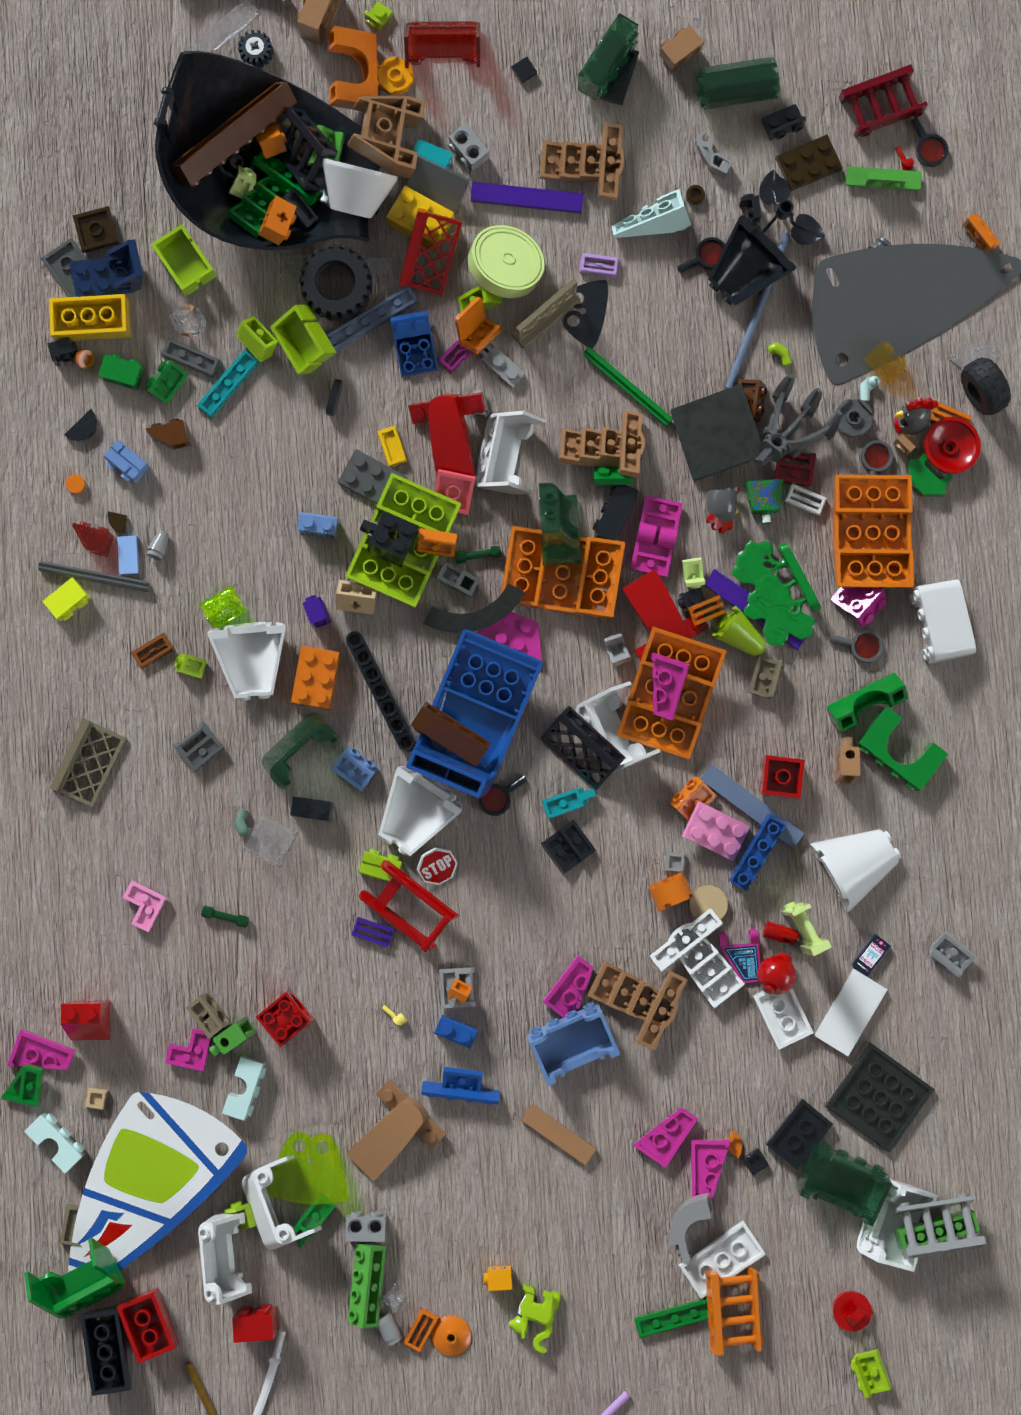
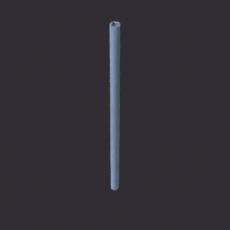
[725,233,791,389]

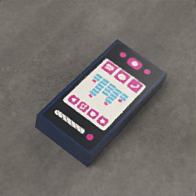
[852,934,891,977]

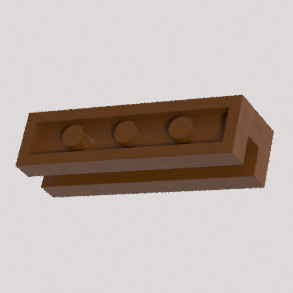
[411,701,491,767]

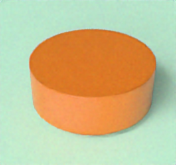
[75,349,95,369]
[66,474,86,494]

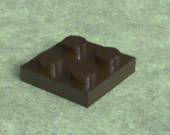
[73,206,120,253]

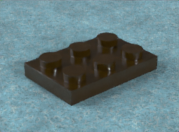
[775,134,843,192]

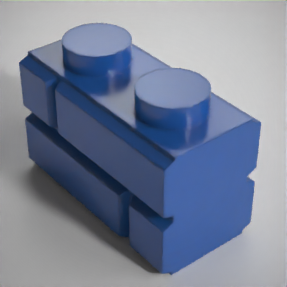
[434,1014,478,1049]

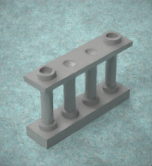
[893,1193,986,1259]

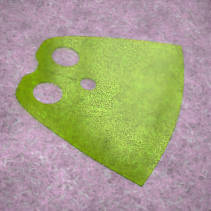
[266,1132,349,1204]

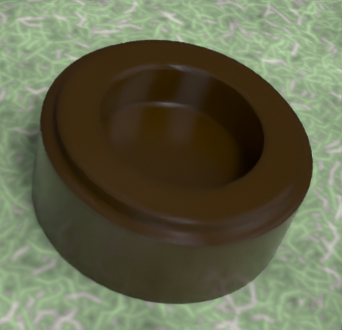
[686,185,705,205]

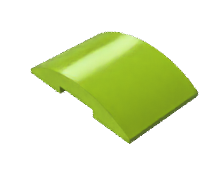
[345,473,462,608]

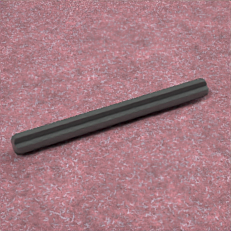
[38,561,150,592]

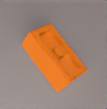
[416,528,457,557]

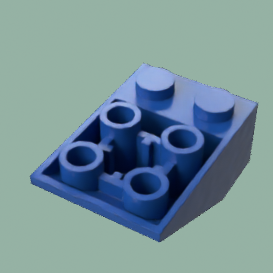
[390,310,438,377]

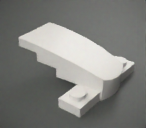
[650,908,745,1009]

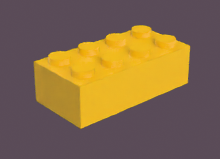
[49,294,131,341]

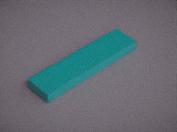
[196,349,260,419]

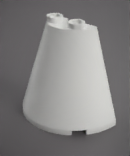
[208,622,286,701]
[378,766,463,856]
[809,829,901,913]

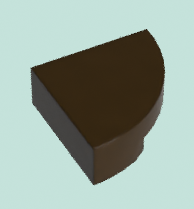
[107,511,128,535]

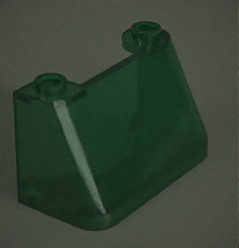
[262,712,340,789]

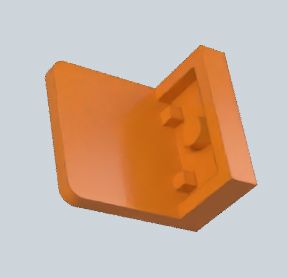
[455,297,501,354]

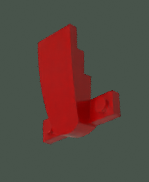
[408,392,486,476]
[622,569,709,661]

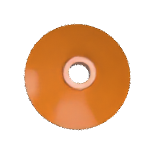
[432,1315,471,1356]

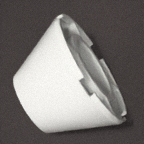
[322,158,398,218]

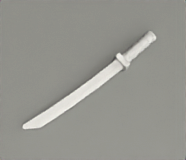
[253,1329,286,1415]

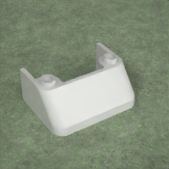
[475,411,547,495]
[576,681,661,775]
[242,1155,322,1250]

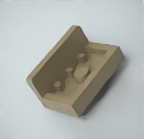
[748,656,784,699]

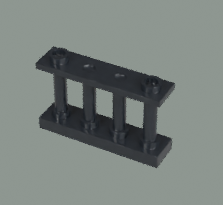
[276,107,338,191]

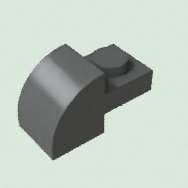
[436,561,480,597]

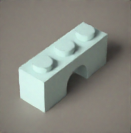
[222,1055,267,1121]
[24,1112,86,1173]

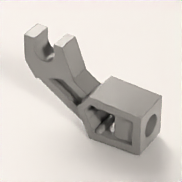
[696,131,733,178]

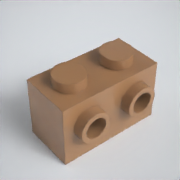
[659,26,704,72]

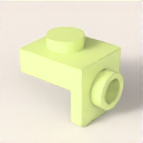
[682,557,705,589]

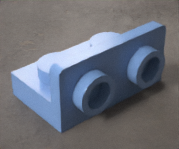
[331,747,379,792]

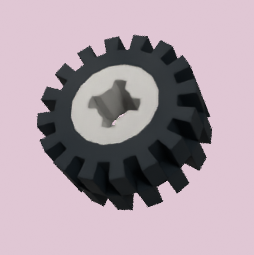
[238,30,273,68]

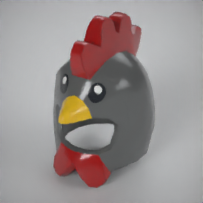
[893,398,938,435]
[706,487,739,534]

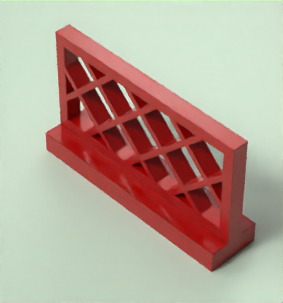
[399,208,462,295]

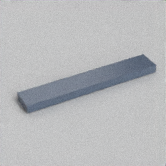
[326,286,419,352]
[701,764,805,849]

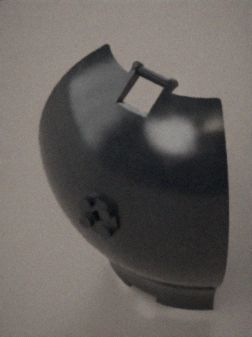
[154,51,381,251]

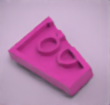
[633,1107,698,1168]
[691,1139,731,1201]

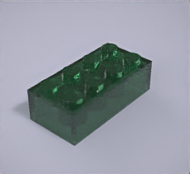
[578,13,639,101]

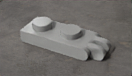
[479,345,525,389]

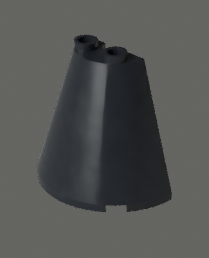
[708,215,797,306]

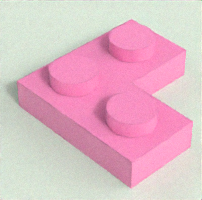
[123,880,167,932]

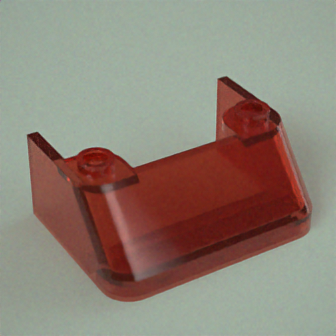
[404,21,481,68]

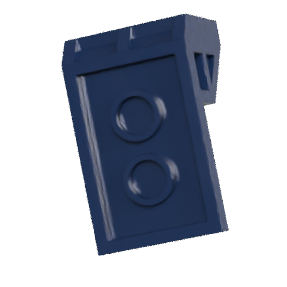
[69,239,143,297]

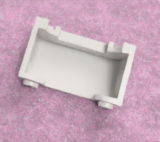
[857,1176,938,1272]
[198,1213,252,1305]

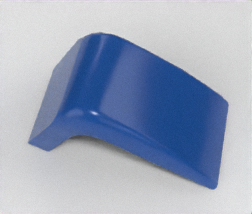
[406,629,543,798]

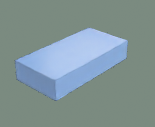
[117,536,140,575]

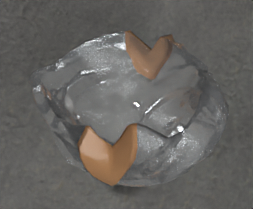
[169,305,207,337]

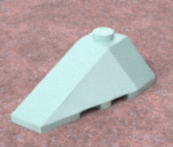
[612,189,691,238]

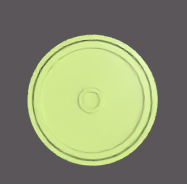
[468,225,544,298]

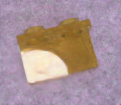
[864,340,908,386]

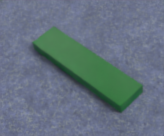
[634,1297,708,1338]

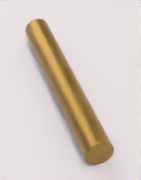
[185,1362,217,1415]

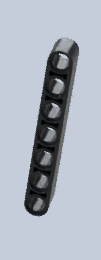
[346,631,416,752]

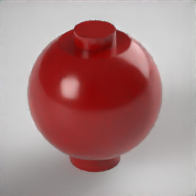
[757,953,796,995]

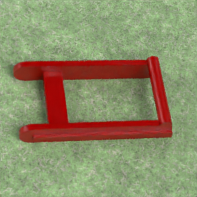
[359,860,459,952]

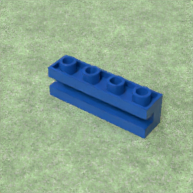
[729,813,786,892]

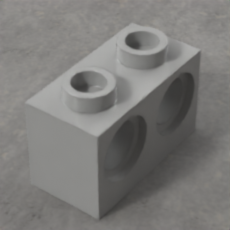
[448,123,490,172]
[346,1211,387,1242]

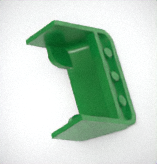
[24,1237,125,1318]

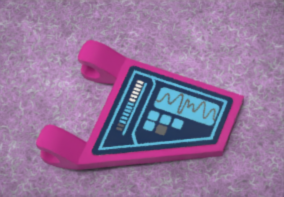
[718,929,760,983]

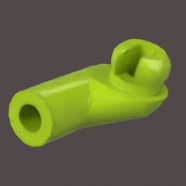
[768,342,792,367]

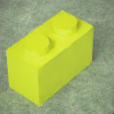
[42,577,91,621]

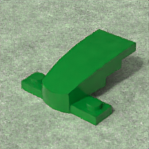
[227,152,323,238]

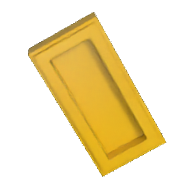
[377,426,407,468]

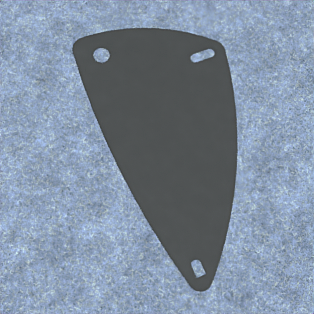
[812,244,1021,384]

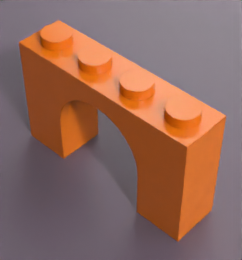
[328,26,379,111]

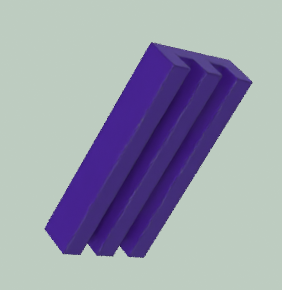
[352,917,394,947]

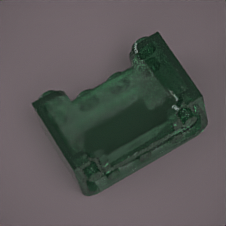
[796,1141,892,1227]

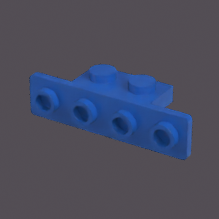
[421,1067,500,1105]

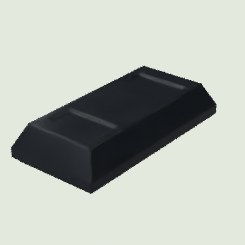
[282,187,318,229]

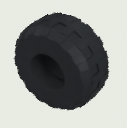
[961,357,1011,415]

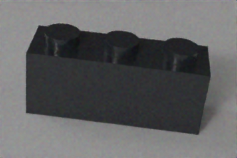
[592,485,639,541]

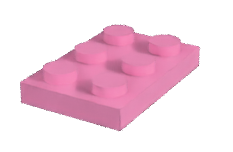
[682,801,750,861]

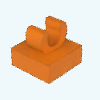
[448,978,473,1005]

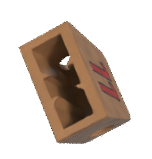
[835,737,860,784]

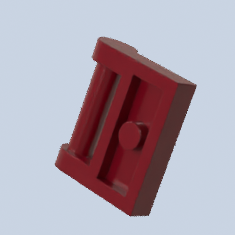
[773,453,816,487]

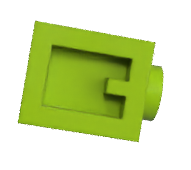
[364,1,393,31]
[175,654,207,679]
[224,1200,256,1229]

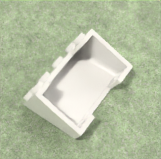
[909,579,976,664]

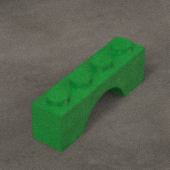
[826,672,909,733]

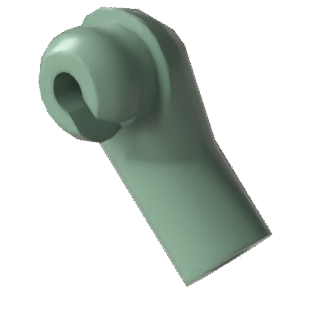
[234,808,252,837]

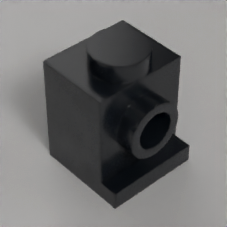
[47,337,79,366]

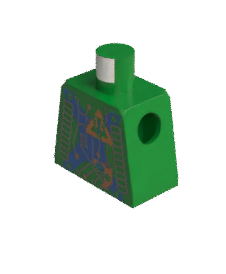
[745,479,783,524]

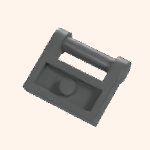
[173,721,225,772]

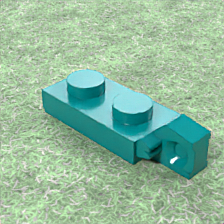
[542,787,596,819]

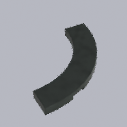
[423,583,526,633]

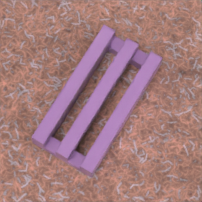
[579,253,619,278]

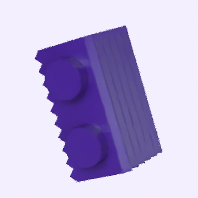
[302,595,331,629]

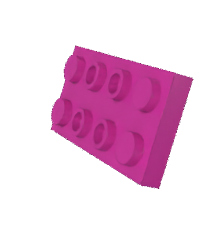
[630,495,683,578]

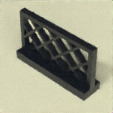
[540,706,626,790]

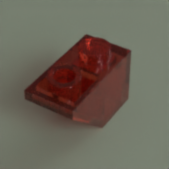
[72,521,114,557]

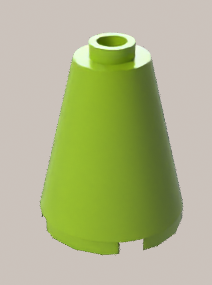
[712,606,766,657]

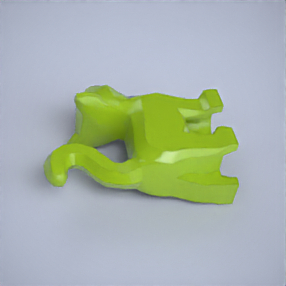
[509,1283,561,1354]

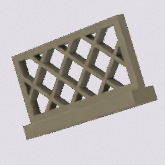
[512,278,581,349]
[49,718,126,807]

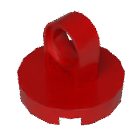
[832,1291,872,1332]

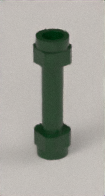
[455,546,502,564]
[201,905,249,928]

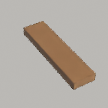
[521,1104,596,1165]

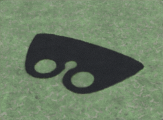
[563,280,608,348]

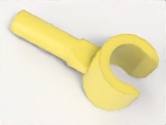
[381,1005,407,1026]

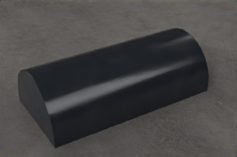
[80,1306,132,1396]

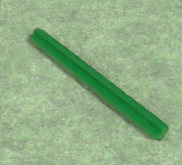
[583,347,673,426]

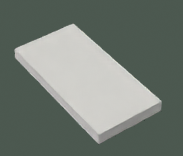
[814,969,888,1056]
[679,1220,766,1299]

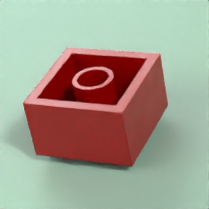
[759,755,805,799]
[232,1304,278,1343]

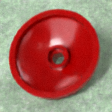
[924,417,981,474]

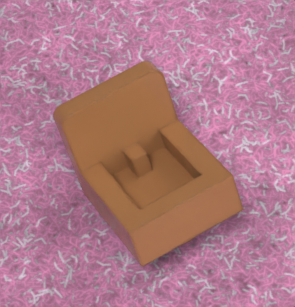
[893,433,919,457]

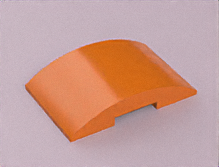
[832,475,914,588]
[501,526,625,618]
[616,627,727,760]

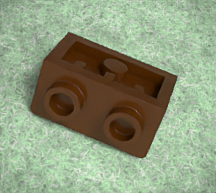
[738,379,767,422]

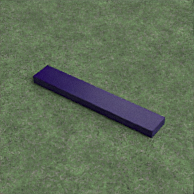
[470,182,584,214]
[703,569,806,650]

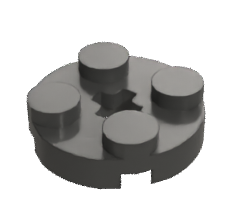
[836,399,873,438]

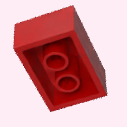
[117,1287,180,1364]

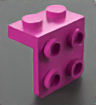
[831,587,888,629]

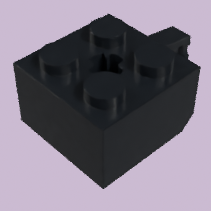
[360,511,419,568]

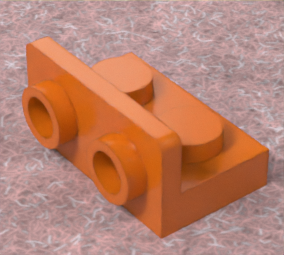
[962,213,1000,252]
[669,776,717,822]

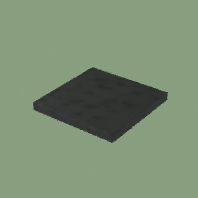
[670,383,761,481]
[825,1042,935,1153]

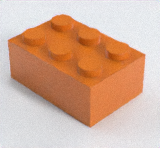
[291,646,341,711]

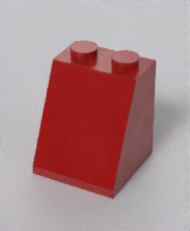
[61,1000,110,1040]

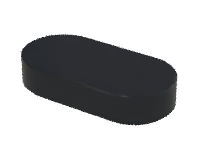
[326,379,343,417]

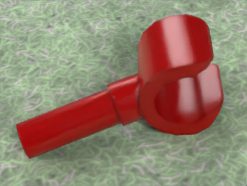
[895,146,914,170]

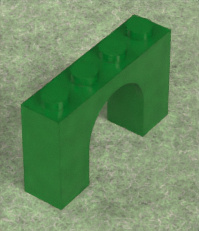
[856,707,948,791]

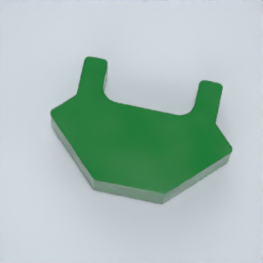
[907,453,953,497]

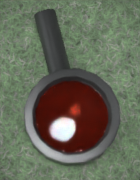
[860,440,893,475]
[829,630,884,663]

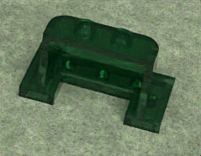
[539,483,581,565]

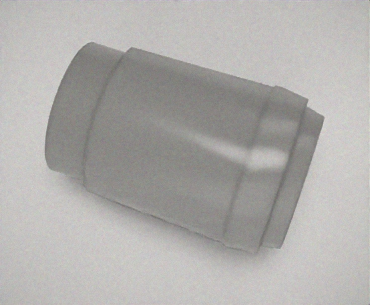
[377,1312,402,1346]

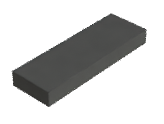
[161,338,221,378]

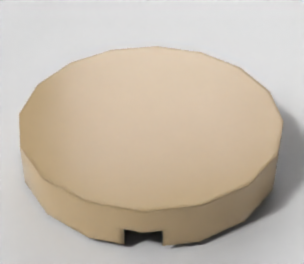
[689,885,728,920]

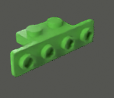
[846,166,922,191]

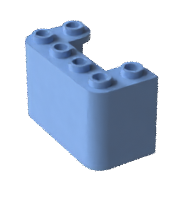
[527,1003,621,1086]

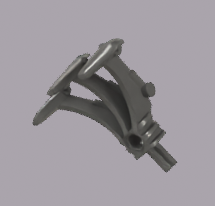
[755,374,842,467]

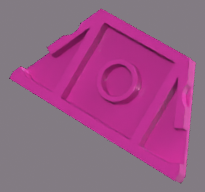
[476,612,542,661]

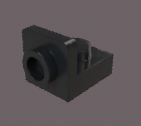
[739,194,761,224]
[677,588,706,613]

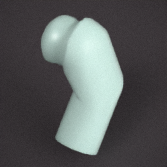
[860,376,880,402]

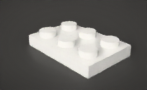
[753,988,814,1050]

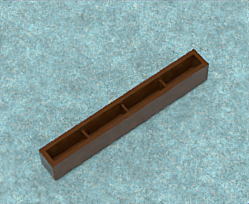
[170,82,297,187]

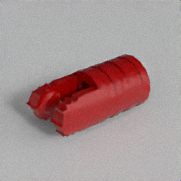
[762,921,800,945]

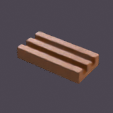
[131,633,174,669]

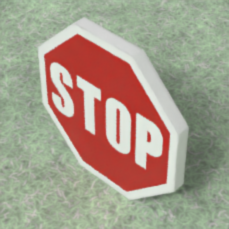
[417,847,458,885]

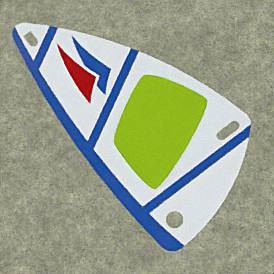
[68,1092,247,1272]

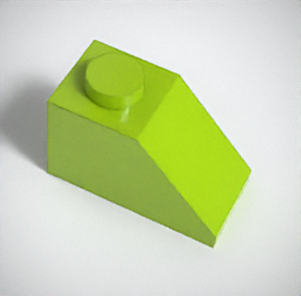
[458,285,503,312]

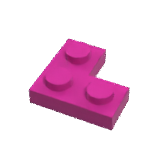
[165,1028,211,1071]

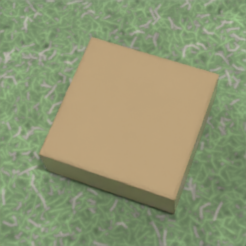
[85,1087,109,1110]

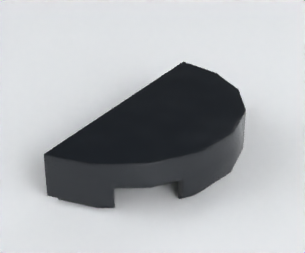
[64,409,97,441]

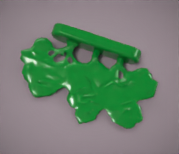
[732,540,821,646]

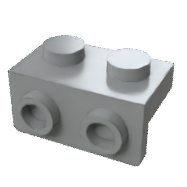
[929,930,976,978]

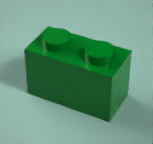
[98,353,145,391]

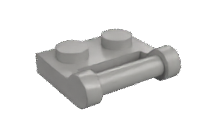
[439,967,476,1009]

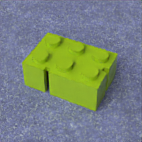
[151,224,217,297]
[270,305,336,375]

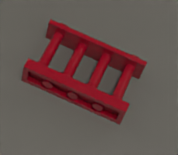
[839,64,928,138]

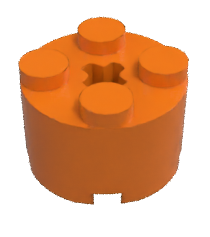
[649,872,694,912]

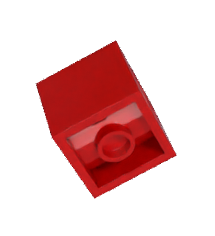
[256,989,315,1048]

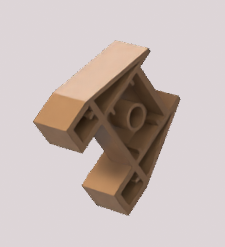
[347,96,426,179]

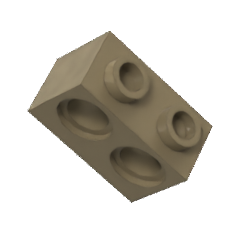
[186,992,232,1039]

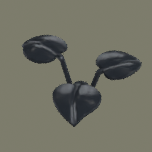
[751,169,825,245]

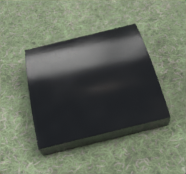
[541,820,597,875]

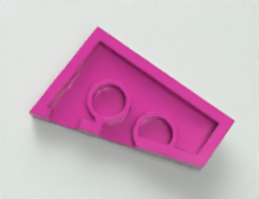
[652,653,690,720]
[542,955,594,1018]
[7,1029,76,1070]

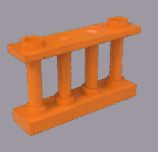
[705,1266,764,1356]

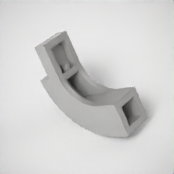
[669,1193,714,1263]

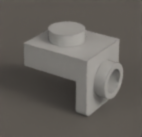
[604,633,631,667]

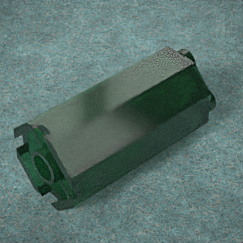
[695,57,780,110]

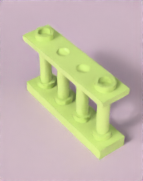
[781,901,832,956]

